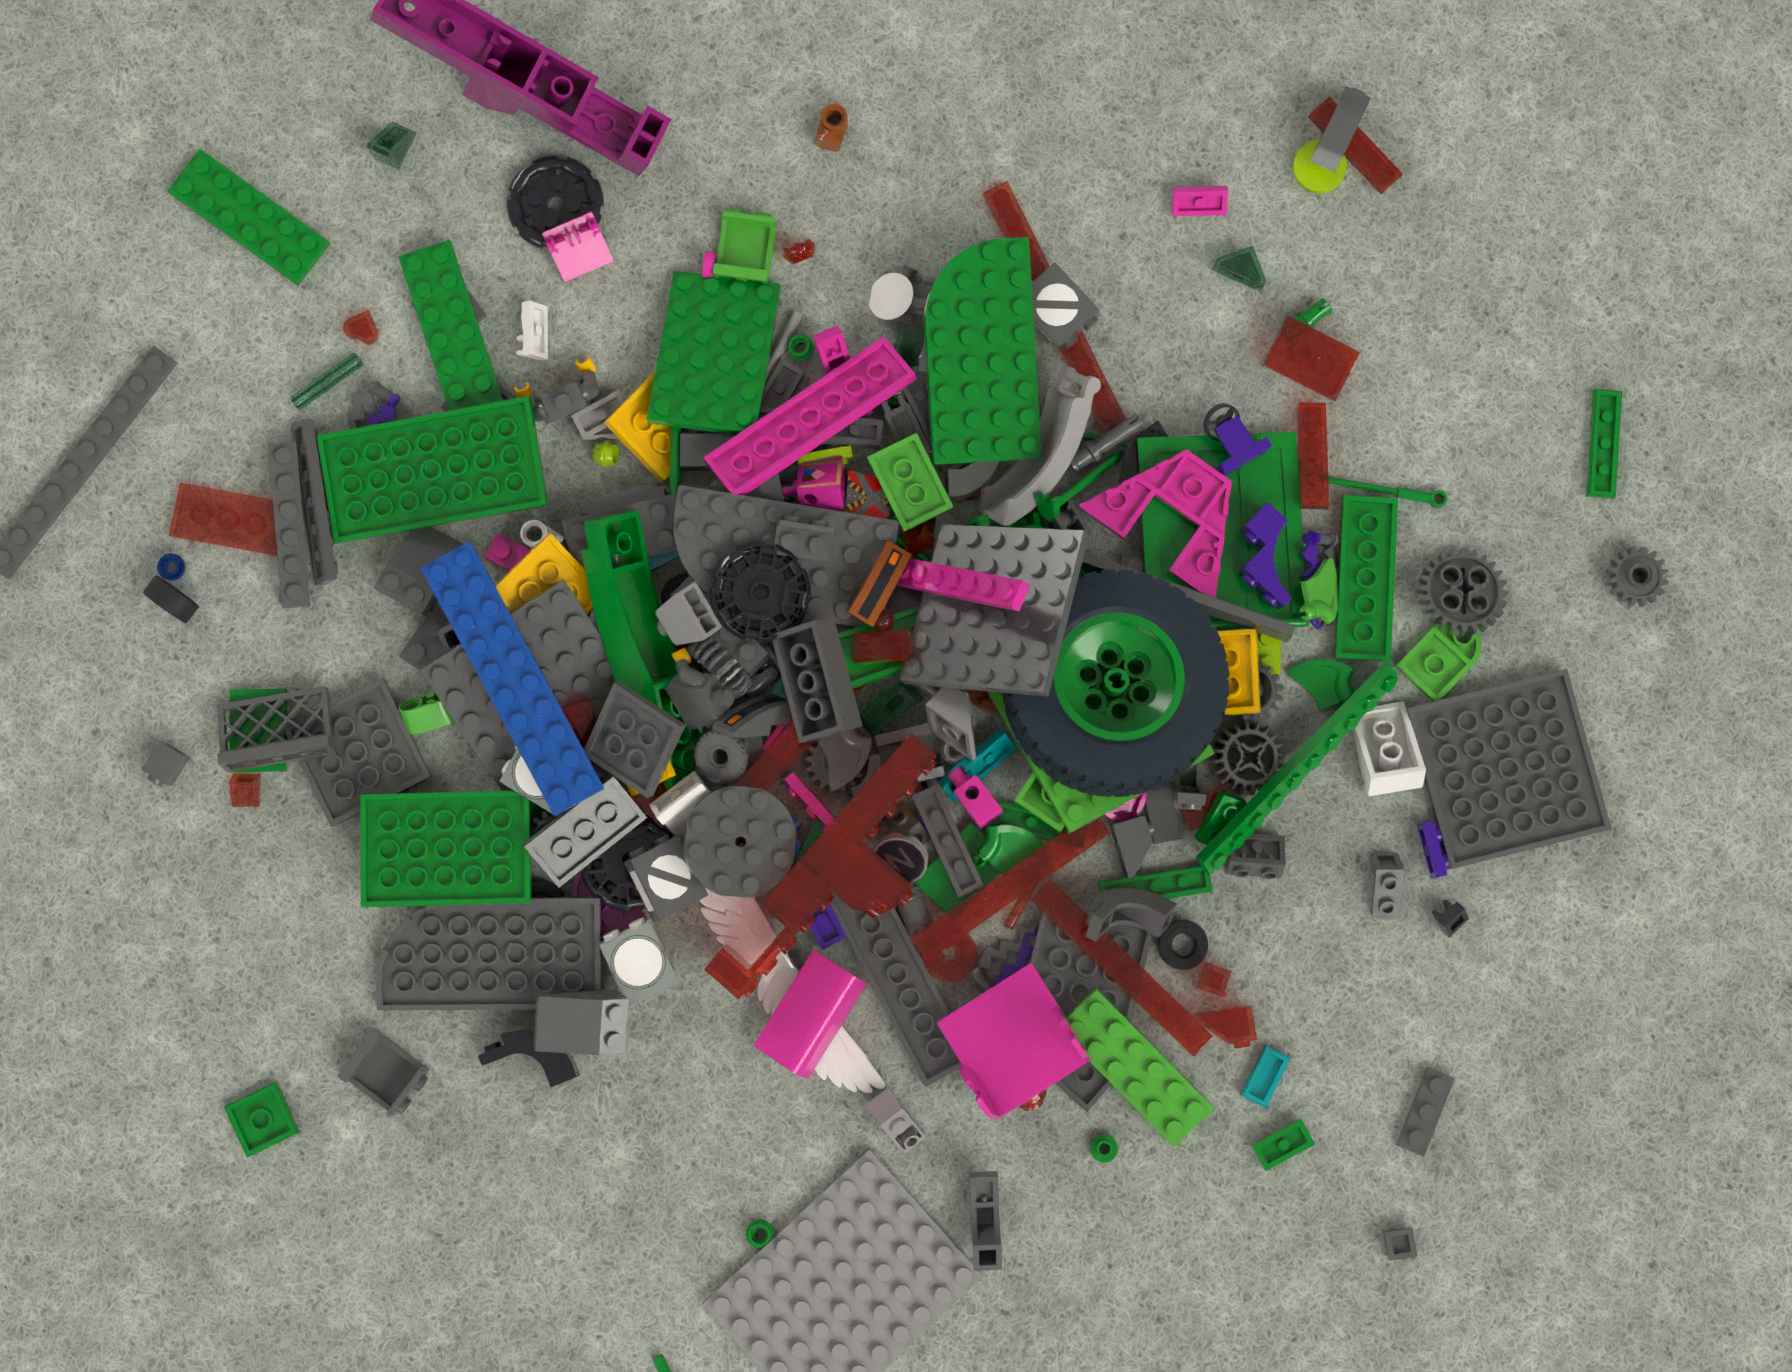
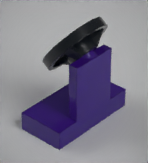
[1203,403,1273,476]

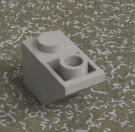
[866,1088,926,1154]

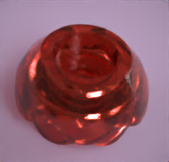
[782,239,815,264]

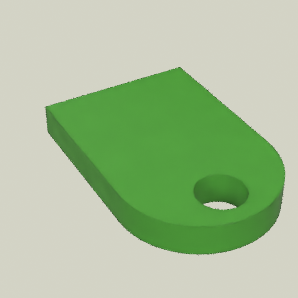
[1395,622,1482,702]

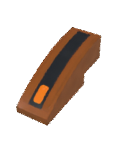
[846,540,912,627]

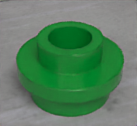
[787,334,815,362]
[1090,1134,1118,1163]
[746,1219,774,1248]

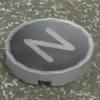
[873,833,929,884]

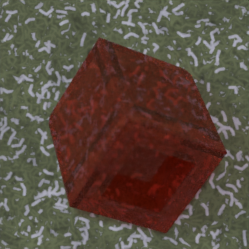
[1195,962,1232,998]

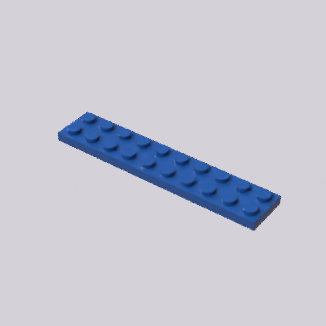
[420,541,605,816]

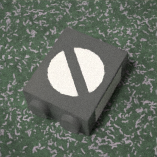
[1032,262,1099,352]
[623,834,708,922]

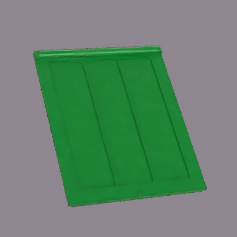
[1137,432,1309,631]

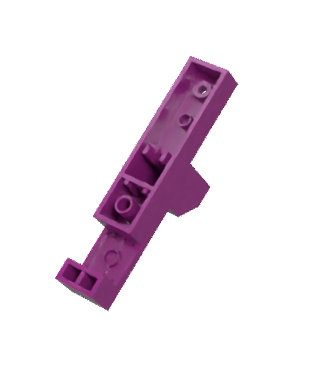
[370,0,671,176]

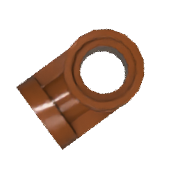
[814,103,848,152]

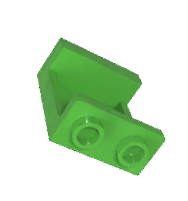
[713,208,777,284]

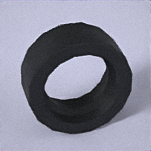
[143,575,199,623]

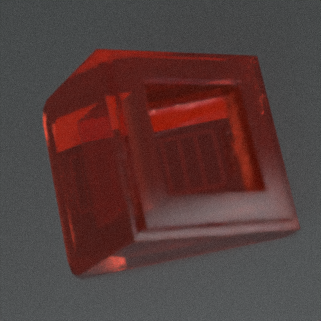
[229,774,261,807]

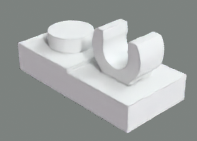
[517,301,548,360]

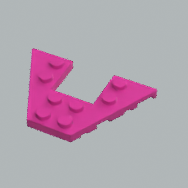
[1078,450,1232,598]

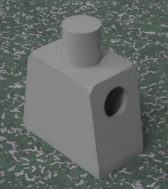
[656,581,722,645]

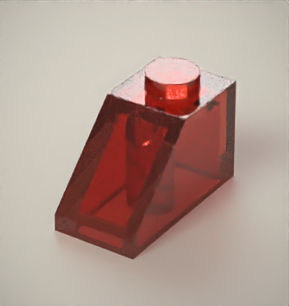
[1193,1005,1257,1048]

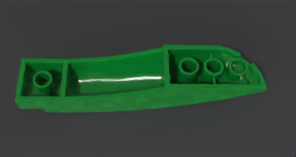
[581,510,703,790]

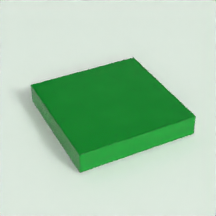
[224,1082,300,1158]

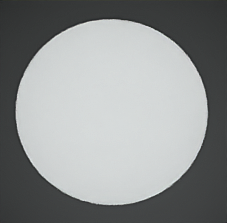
[869,273,913,320]

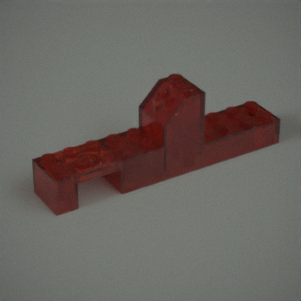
[704,733,937,1000]

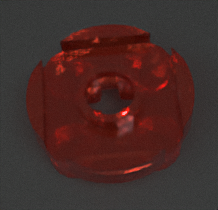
[922,927,977,982]

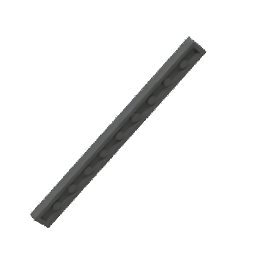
[0,346,178,580]

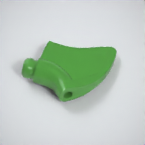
[1299,558,1338,624]

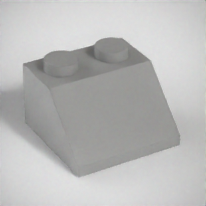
[926,687,976,762]

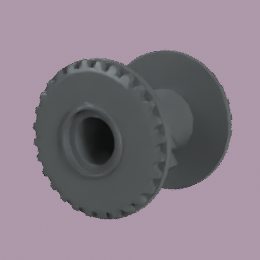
[694,730,763,784]

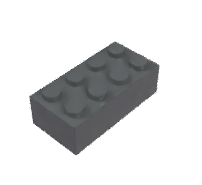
[771,618,862,743]

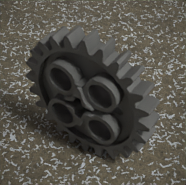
[1417,548,1509,636]

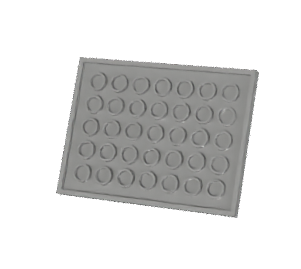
[702,1149,983,1372]

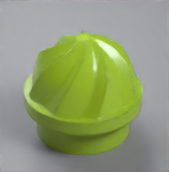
[592,440,619,468]

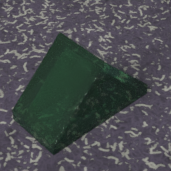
[367,122,416,170]
[1212,245,1267,292]

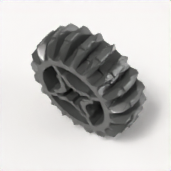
[686,636,752,701]
[1211,721,1287,796]

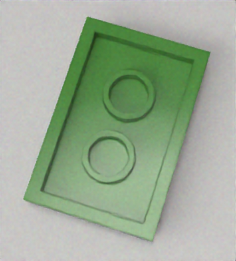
[867,433,953,532]

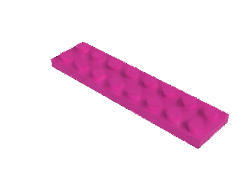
[703,336,916,497]

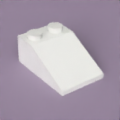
[1353,701,1426,796]

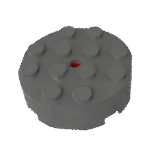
[683,786,796,898]

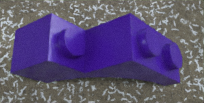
[1238,502,1292,610]

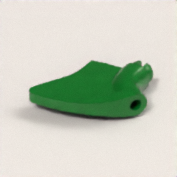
[1288,660,1355,711]
[972,823,1047,876]

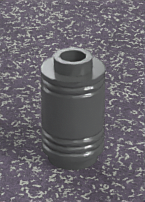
[893,882,933,936]

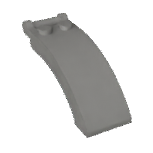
[976,366,1101,526]

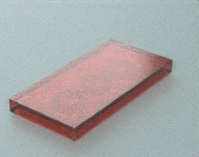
[169,483,278,557]

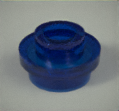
[157,553,186,581]

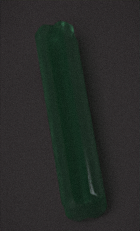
[290,353,363,410]

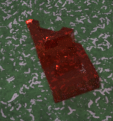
[903,519,935,556]

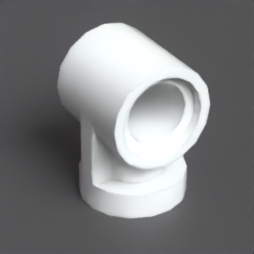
[520,520,566,549]

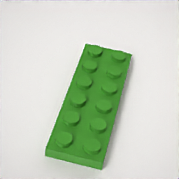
[1066,987,1214,1147]

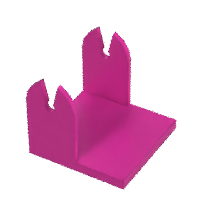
[937,963,1093,1120]

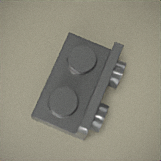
[774,515,835,562]
[1226,834,1286,880]

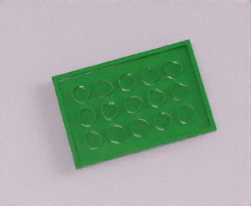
[646,271,781,435]
[360,791,532,907]

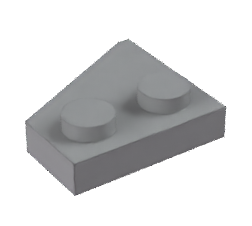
[571,390,625,440]

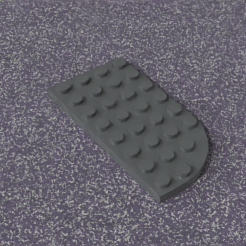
[673,485,899,627]
[376,897,602,1010]

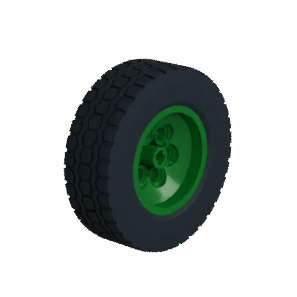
[1003,569,1230,797]

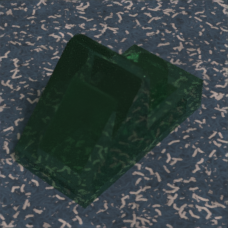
[894,323,924,368]

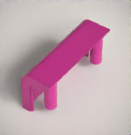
[753,950,868,1079]

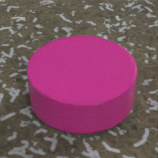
[702,251,717,278]

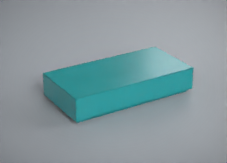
[1240,1045,1291,1108]

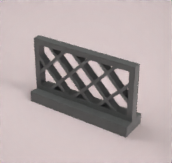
[217,686,336,772]

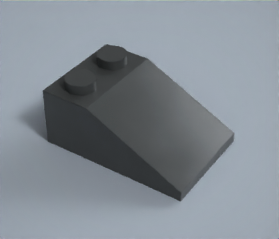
[374,527,463,617]
[533,989,629,1055]

